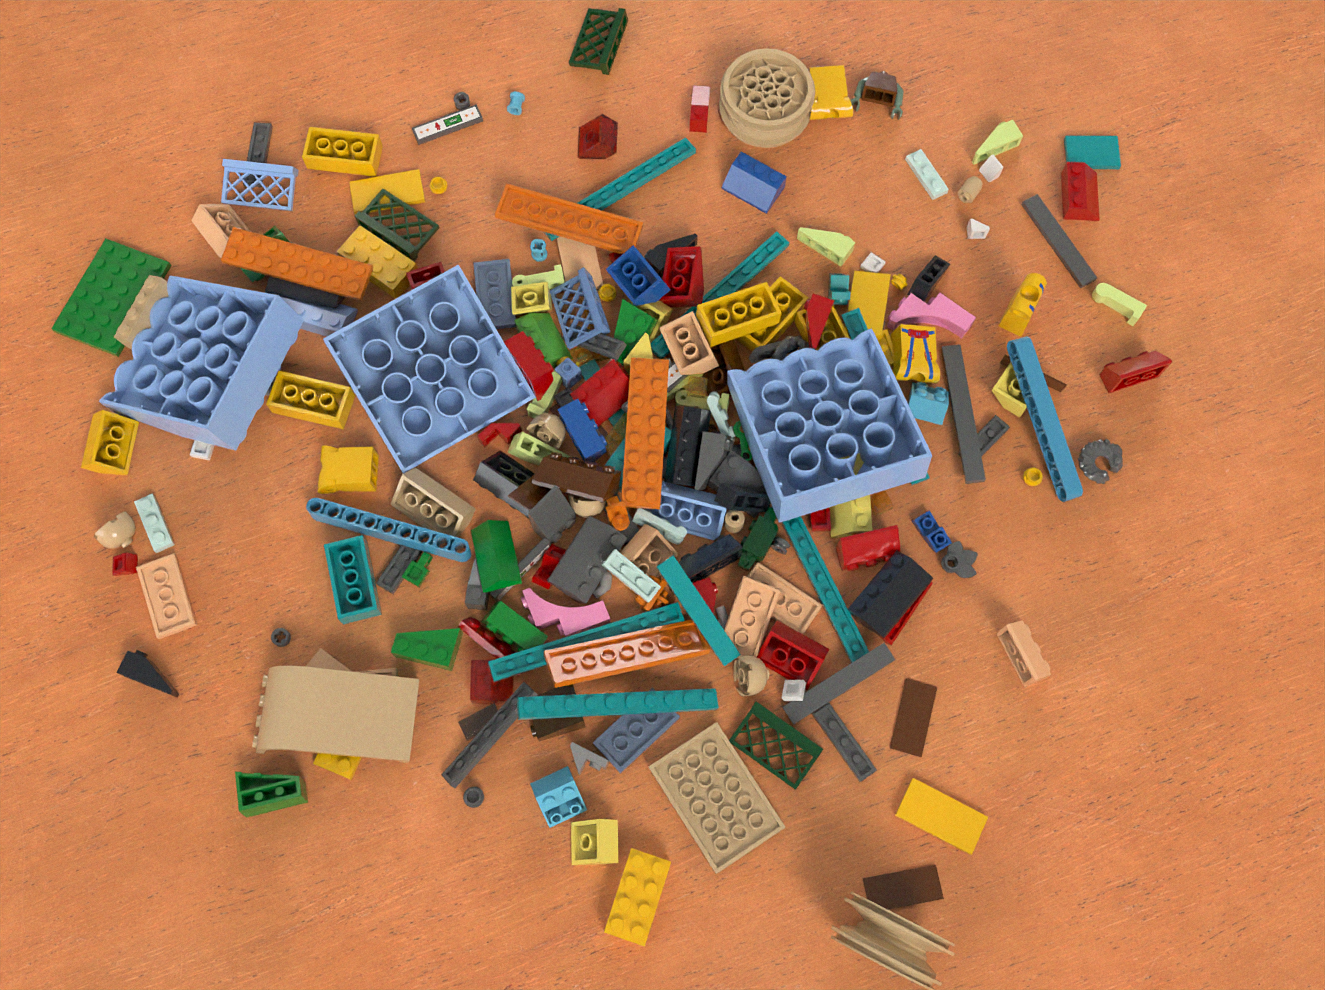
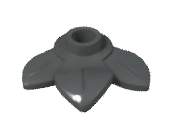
[941,541,978,578]

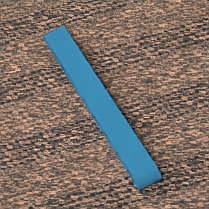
[1007,336,1083,502]
[306,498,472,562]

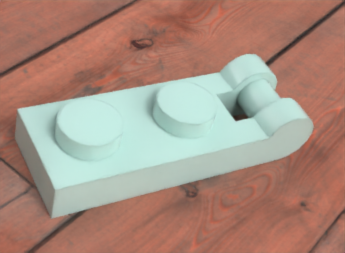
[707,392,735,441]
[632,508,687,545]

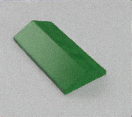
[471,520,522,593]

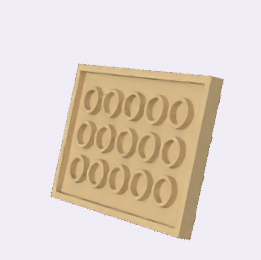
[648,722,785,874]

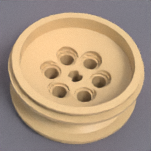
[719,48,815,148]
[831,892,955,990]

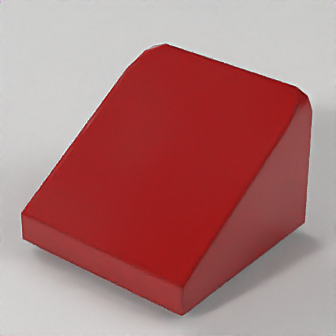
[112,552,138,576]

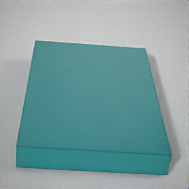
[1064,136,1121,169]

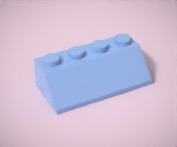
[281,297,358,337]
[647,481,727,540]

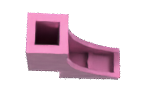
[887,293,976,338]
[521,588,611,637]

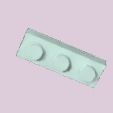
[905,149,949,200]
[134,494,175,553]
[602,549,661,602]

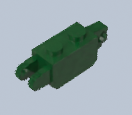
[738,507,779,571]

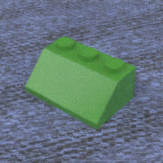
[514,313,573,368]

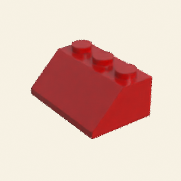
[1061,162,1100,221]
[504,331,554,401]
[1099,351,1172,393]
[570,359,630,427]
[835,525,901,572]
[757,620,830,690]

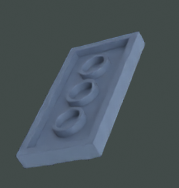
[473,259,516,329]
[593,687,680,774]

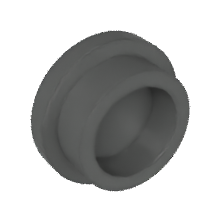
[463,787,484,808]

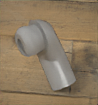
[592,571,612,599]
[715,606,728,629]

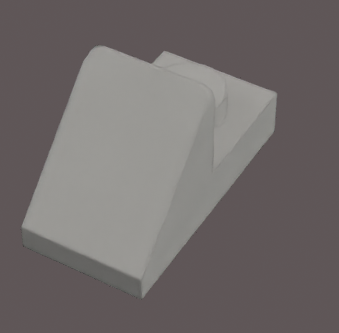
[570,742,609,776]

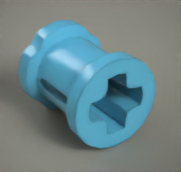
[507,91,525,115]
[530,239,547,262]

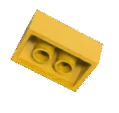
[81,410,139,475]

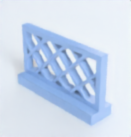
[221,159,299,211]

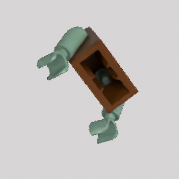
[850,71,904,120]

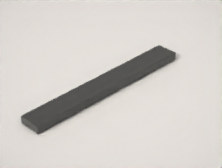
[941,345,986,484]

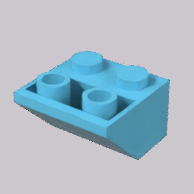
[907,382,949,425]
[530,766,587,828]

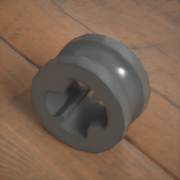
[454,92,470,110]
[771,537,791,555]
[271,628,291,647]

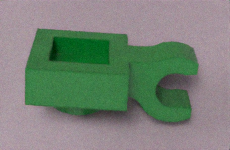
[402,551,433,588]

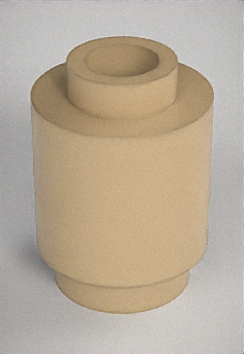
[958,176,983,203]
[724,510,745,533]

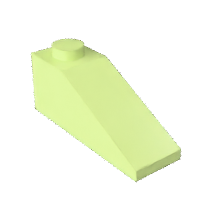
[972,120,1023,165]
[797,227,855,266]
[508,432,571,466]

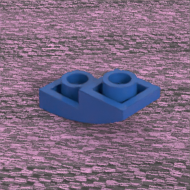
[912,511,952,553]

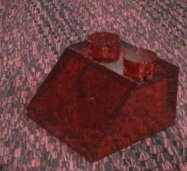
[578,114,618,159]
[470,660,514,704]

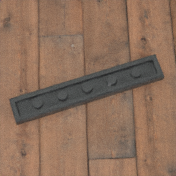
[1021,194,1097,288]
[783,643,896,725]
[441,682,538,788]

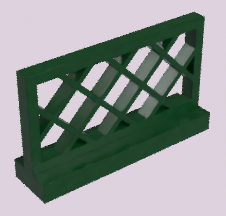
[569,8,628,75]
[355,189,440,261]
[729,702,823,790]

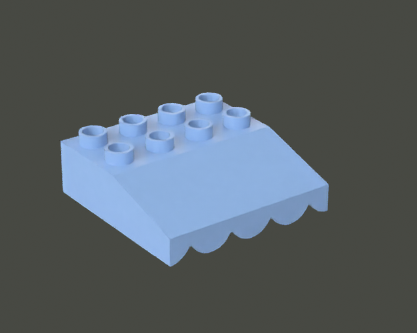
[323,265,536,474]
[99,275,304,451]
[727,328,932,523]

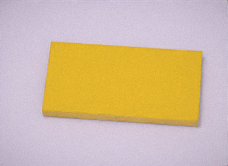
[349,169,426,215]
[845,271,891,339]
[895,778,988,855]

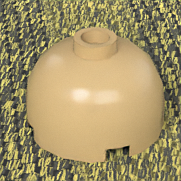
[527,413,566,449]
[568,493,606,518]
[94,511,136,549]
[733,655,769,696]

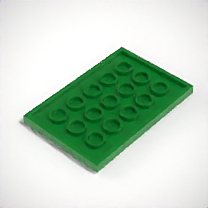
[51,238,172,357]

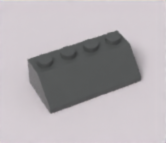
[547,516,627,603]

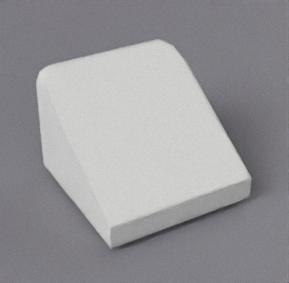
[979,155,1003,182]
[967,219,990,239]

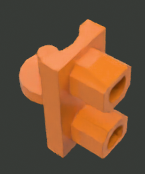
[605,496,630,531]
[634,575,669,611]

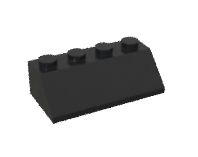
[265,276,346,308]
[664,406,711,486]
[473,451,535,519]
[662,534,743,596]
[847,550,933,638]

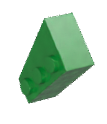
[614,299,658,366]
[481,601,548,652]
[391,628,463,671]
[235,771,308,818]

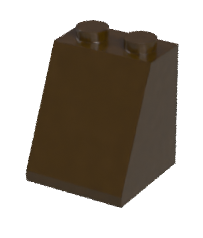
[530,684,586,742]

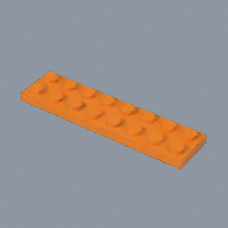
[495,183,643,254]
[221,227,373,301]
[621,358,669,509]
[544,620,710,688]

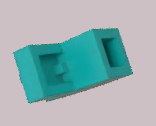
[828,273,851,305]

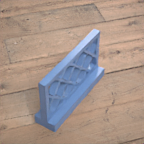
[550,267,611,349]

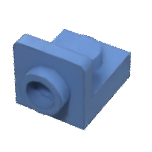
[555,358,582,389]

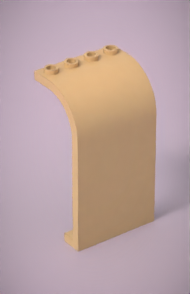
[252,666,419,763]

